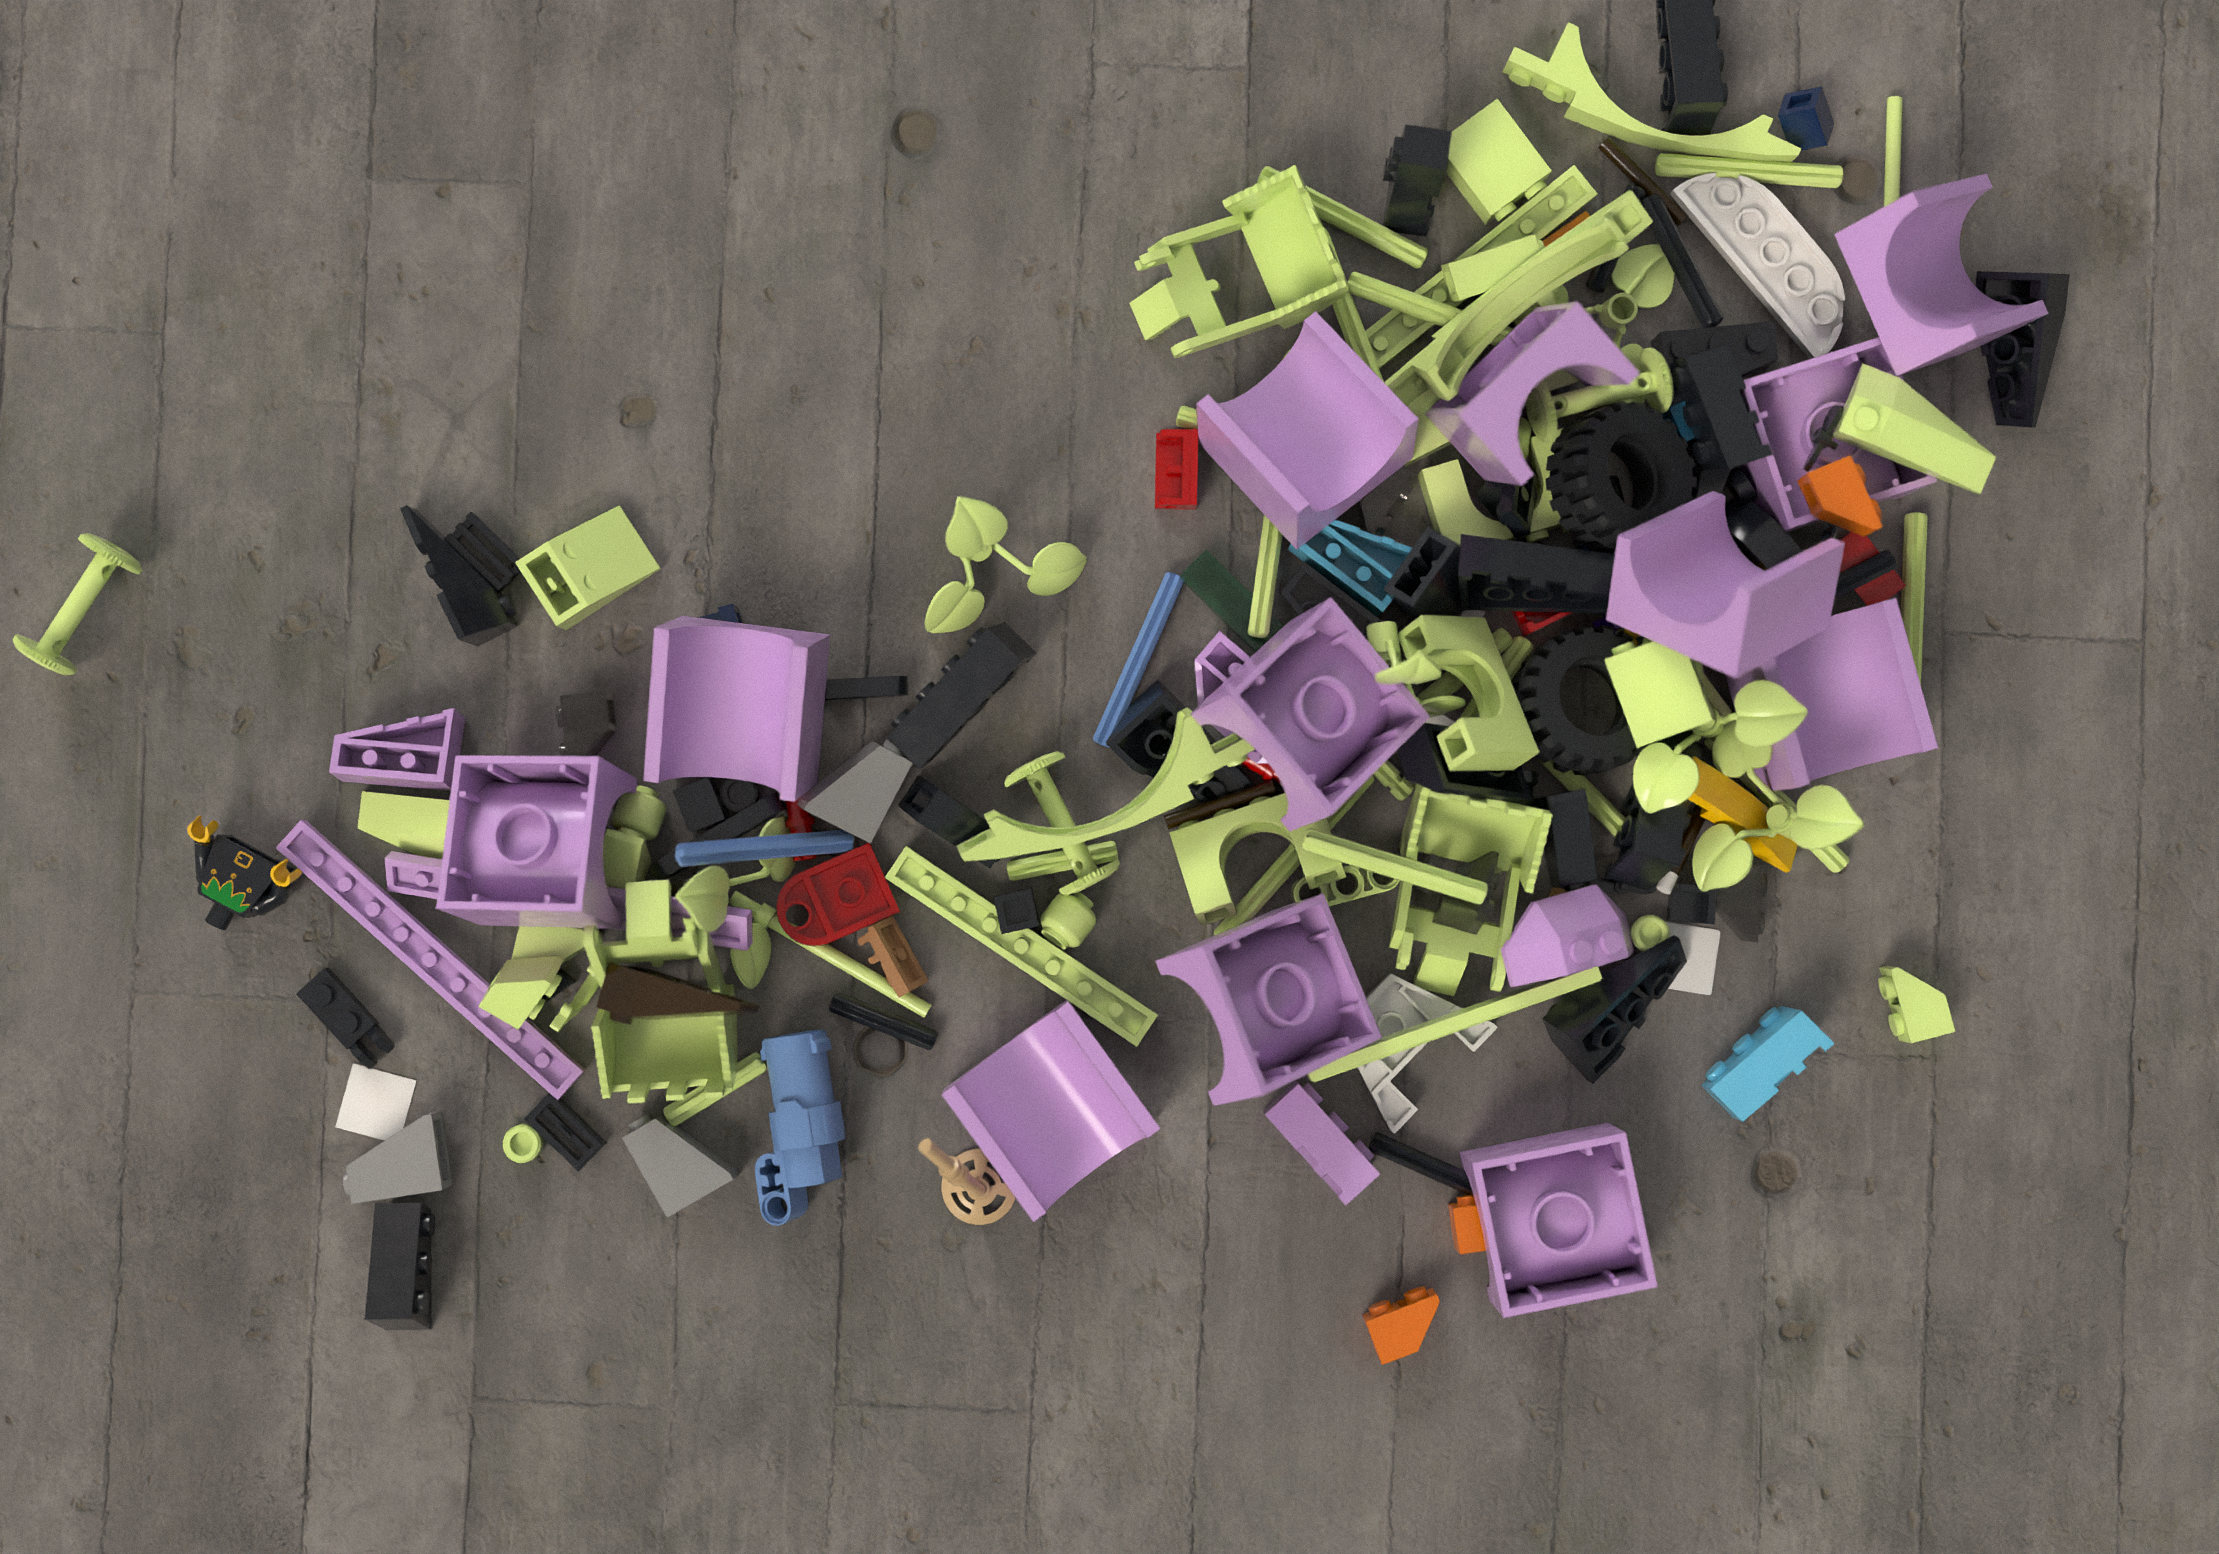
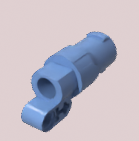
[755,1029,846,1226]

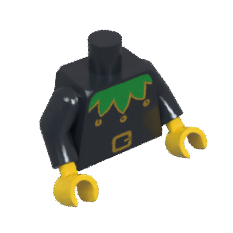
[187,815,302,930]

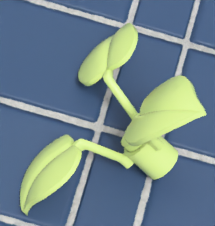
[1512,244,1674,404]
[925,497,1087,633]
[1366,621,1466,718]
[1633,637,1808,813]
[1692,720,1864,892]
[675,814,796,989]

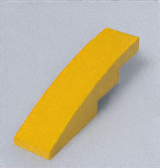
[1688,756,1798,873]

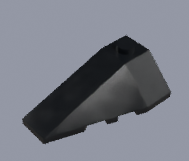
[1975,271,2070,428]
[400,505,518,646]
[1106,680,1256,810]
[1542,935,1687,1084]

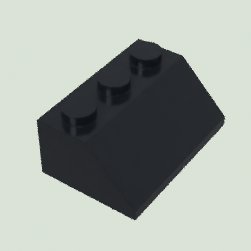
[1397,723,1533,804]

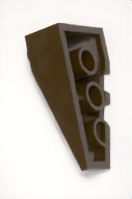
[596,962,760,1024]

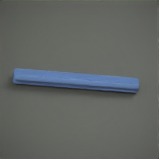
[1093,572,1184,748]
[675,830,854,867]

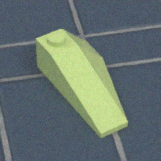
[1832,364,1996,494]
[358,791,450,859]

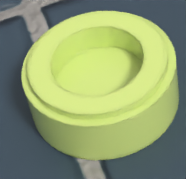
[1630,915,1670,952]
[503,1124,544,1163]

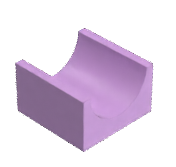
[1834,173,2048,376]
[1424,302,1640,485]
[1196,311,1418,550]
[1740,337,1937,532]
[1606,491,1845,678]
[1191,597,1430,831]
[1725,598,1938,793]
[643,616,830,801]
[436,755,637,929]
[1156,893,1382,1106]
[941,1000,1160,1222]
[1459,1123,1657,1318]

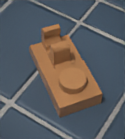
[858,915,929,998]

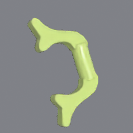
[549,964,600,1032]

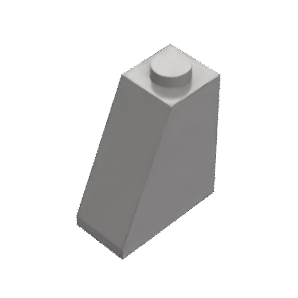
[797,740,913,843]
[343,1110,452,1204]
[622,1114,739,1218]

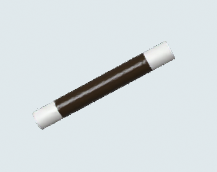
[1656,804,1705,894]

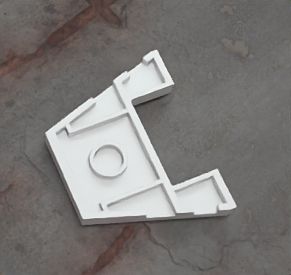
[1357,973,1498,1134]

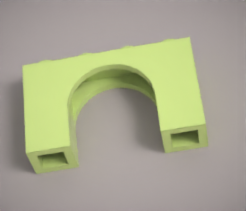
[1441,234,1579,391]
[1417,428,1571,546]
[1398,615,1539,771]
[1169,792,1346,926]

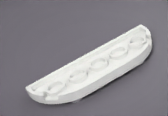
[1670,173,1845,359]

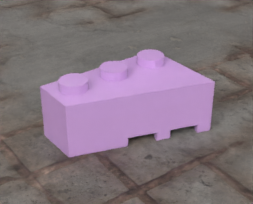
[329,708,465,791]
[1263,1081,1380,1206]

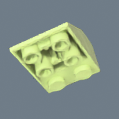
[515,506,661,630]

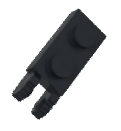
[296,968,395,1069]

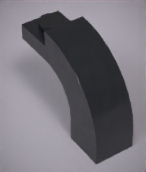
[1725,497,1803,571]

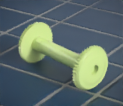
[1525,347,1674,444]
[13,533,142,676]
[1004,751,1120,896]

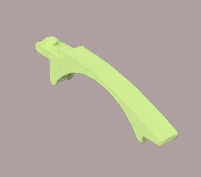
[1502,22,1801,162]
[1384,190,1653,412]
[957,707,1255,861]

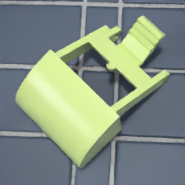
[1130,165,1349,358]
[1389,784,1552,996]
[583,880,738,1103]

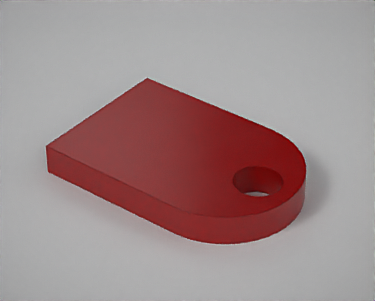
[776,843,900,947]

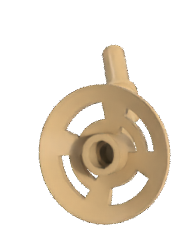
[918,1138,1016,1225]

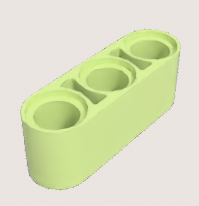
[1291,865,1400,906]

